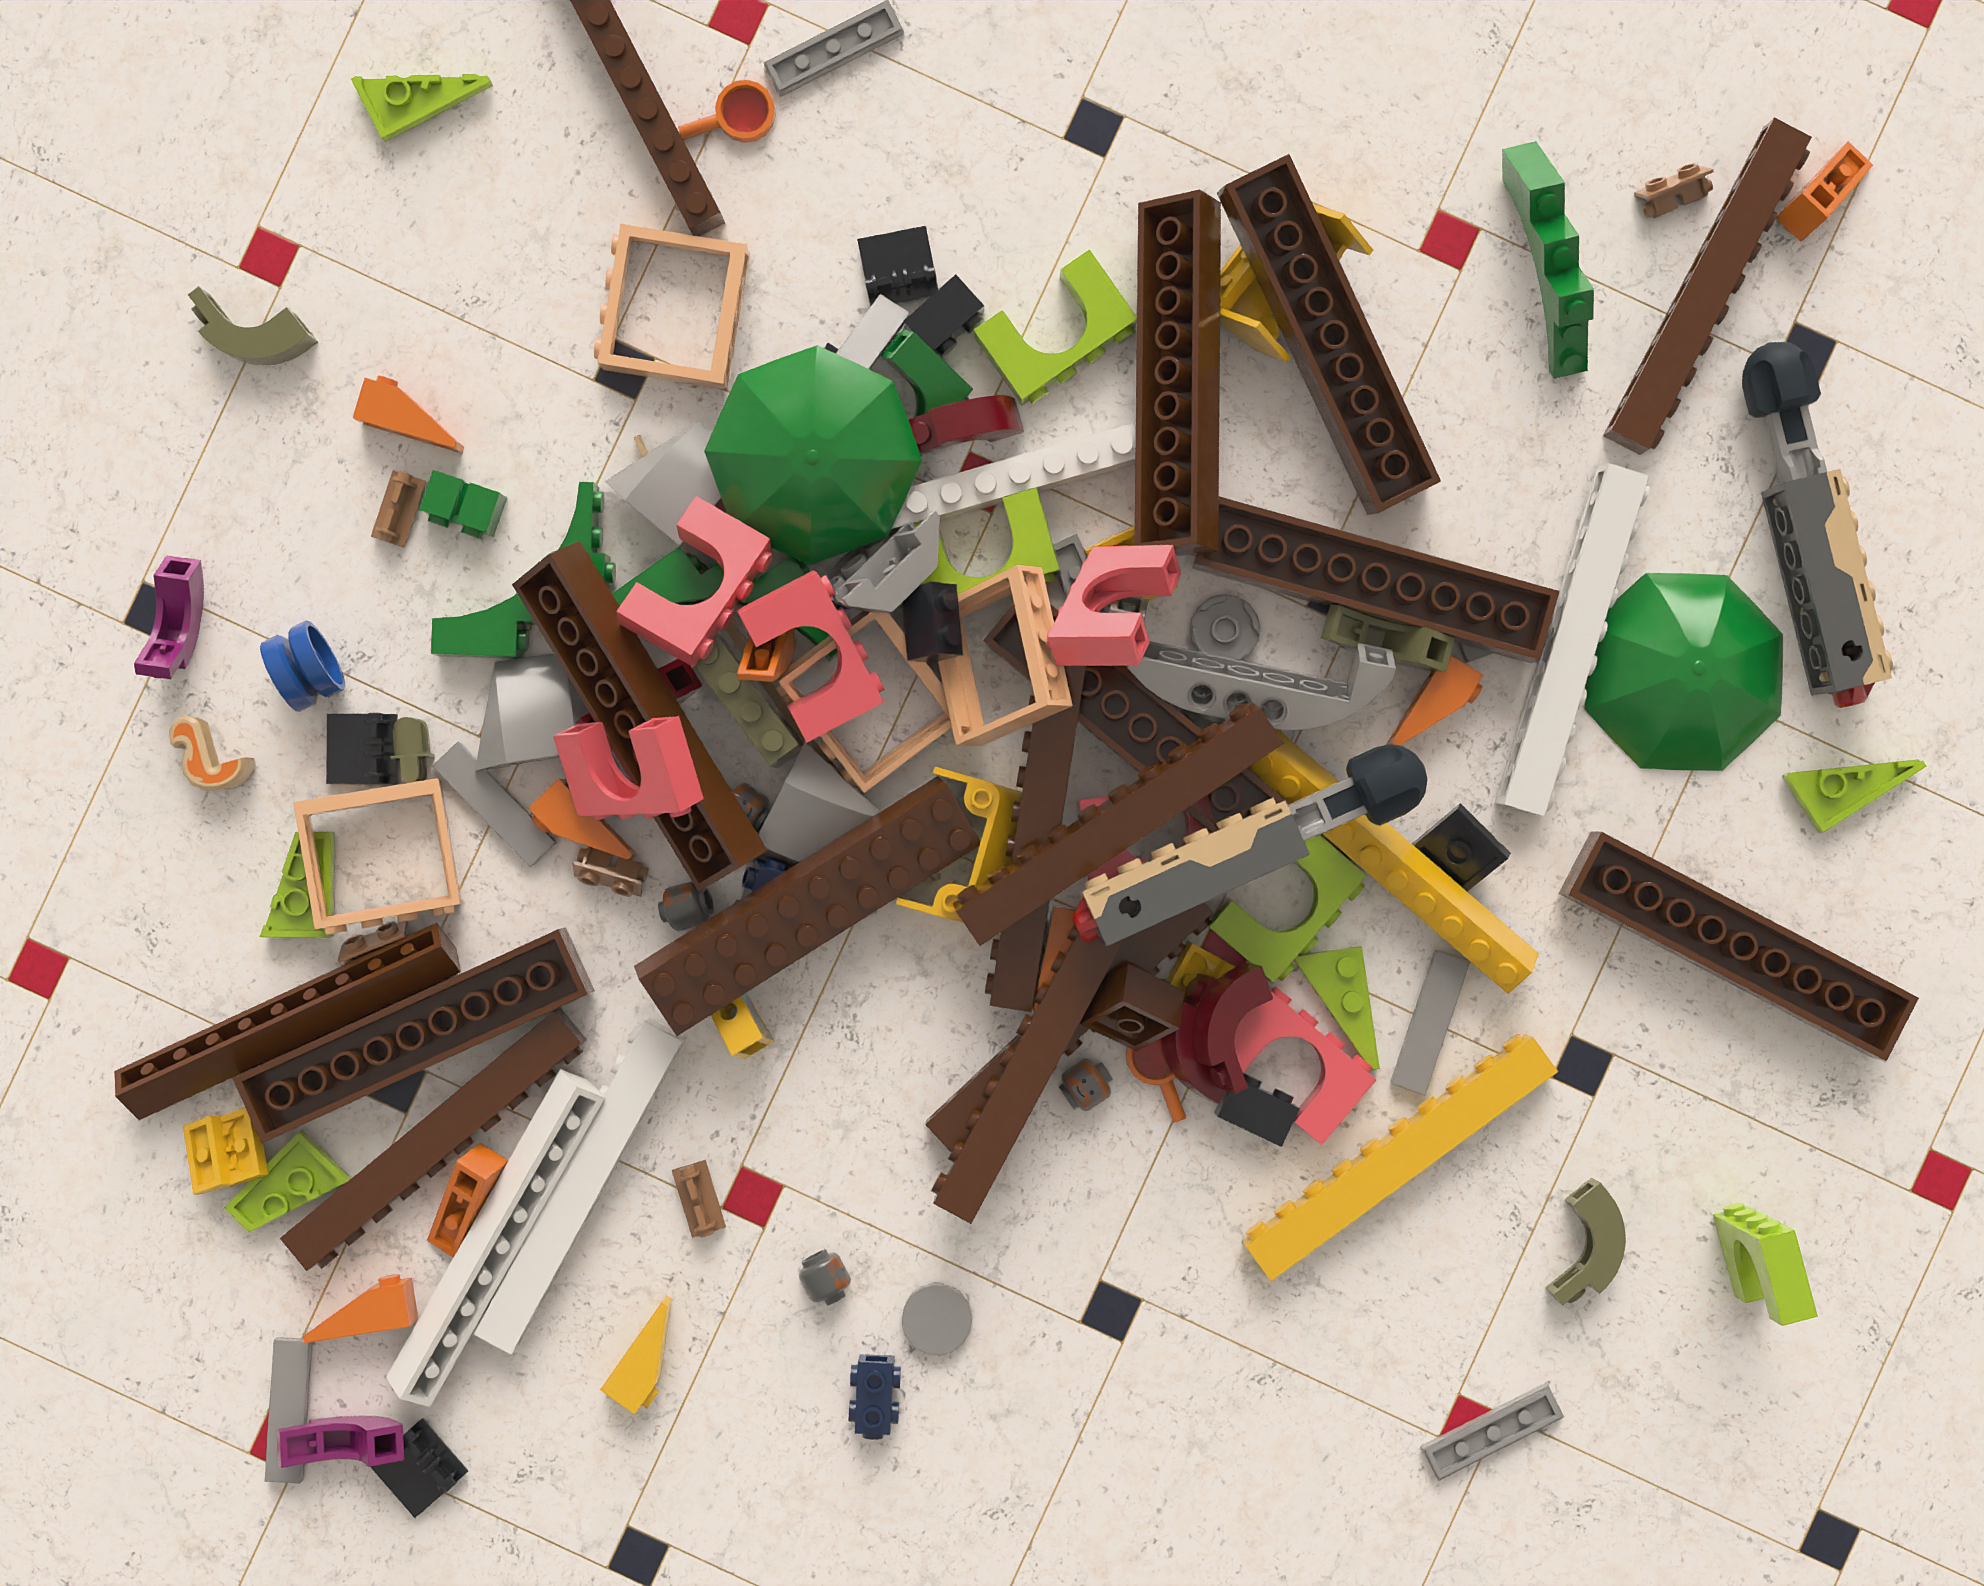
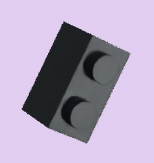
[903,274,984,357]
[902,582,963,663]
[1214,1073,1300,1147]

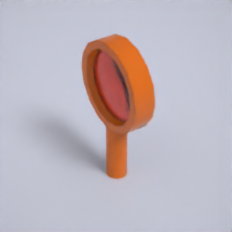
[678,80,776,143]
[1125,1038,1186,1123]

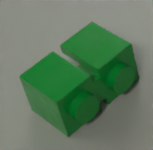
[419,470,507,539]

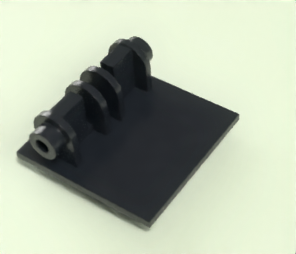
[857,226,938,307]
[326,713,398,784]
[370,1418,469,1518]

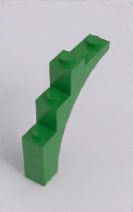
[1502,141,1594,379]
[431,482,616,659]
[612,546,838,662]

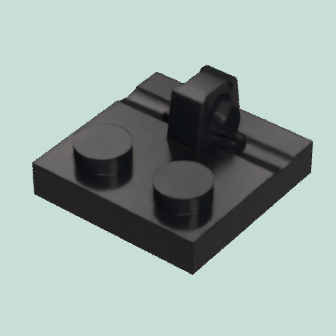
[1412,803,1511,892]

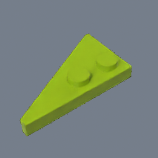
[351,74,493,142]
[1782,759,1927,833]
[1294,946,1380,1070]

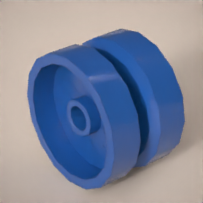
[260,620,346,712]

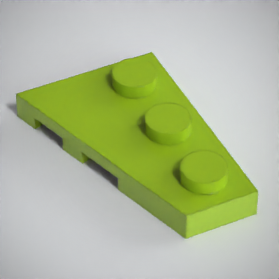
[259,832,335,938]
[224,1130,352,1232]

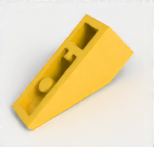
[600,1295,672,1415]

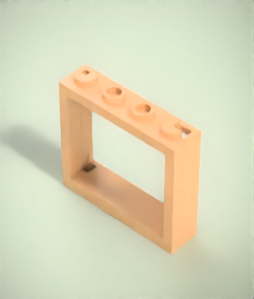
[594,224,750,390]
[938,565,1073,746]
[776,611,952,793]
[293,778,462,935]

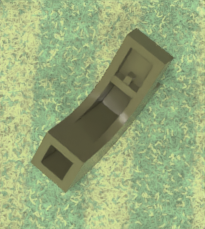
[188,286,318,365]
[1321,604,1455,672]
[1545,1178,1626,1305]

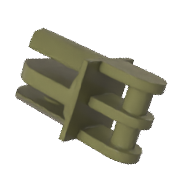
[390,717,435,783]

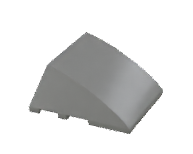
[605,422,728,568]
[824,511,940,613]
[475,653,613,772]
[751,741,881,868]

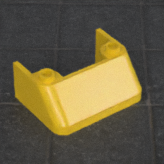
[1220,204,1373,363]
[896,767,1022,922]

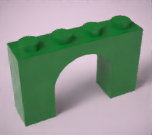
[881,329,973,457]

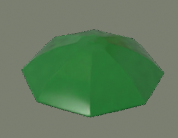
[704,345,922,565]
[1584,573,1783,771]

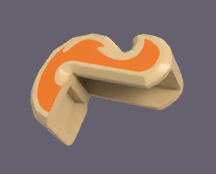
[169,716,254,791]

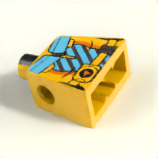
[711,993,775,1059]

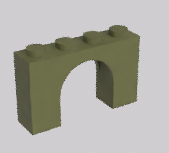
[695,632,803,768]

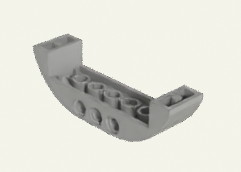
[1109,597,1396,730]

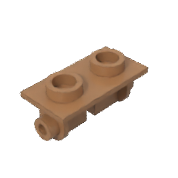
[1634,163,1714,218]
[371,470,427,548]
[572,847,649,897]
[338,921,408,965]
[672,1160,726,1238]

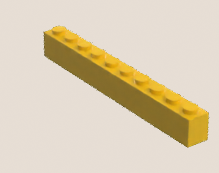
[1248,729,1539,994]
[1242,1034,1558,1281]

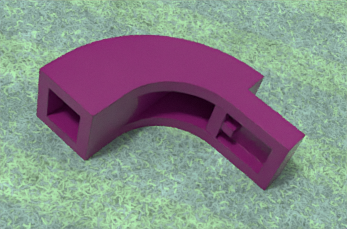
[134,555,204,680]
[276,1416,404,1468]

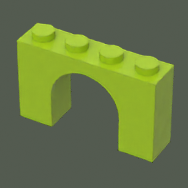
[973,249,1137,406]
[900,488,1062,594]
[1208,835,1367,983]
[1713,1203,1818,1326]

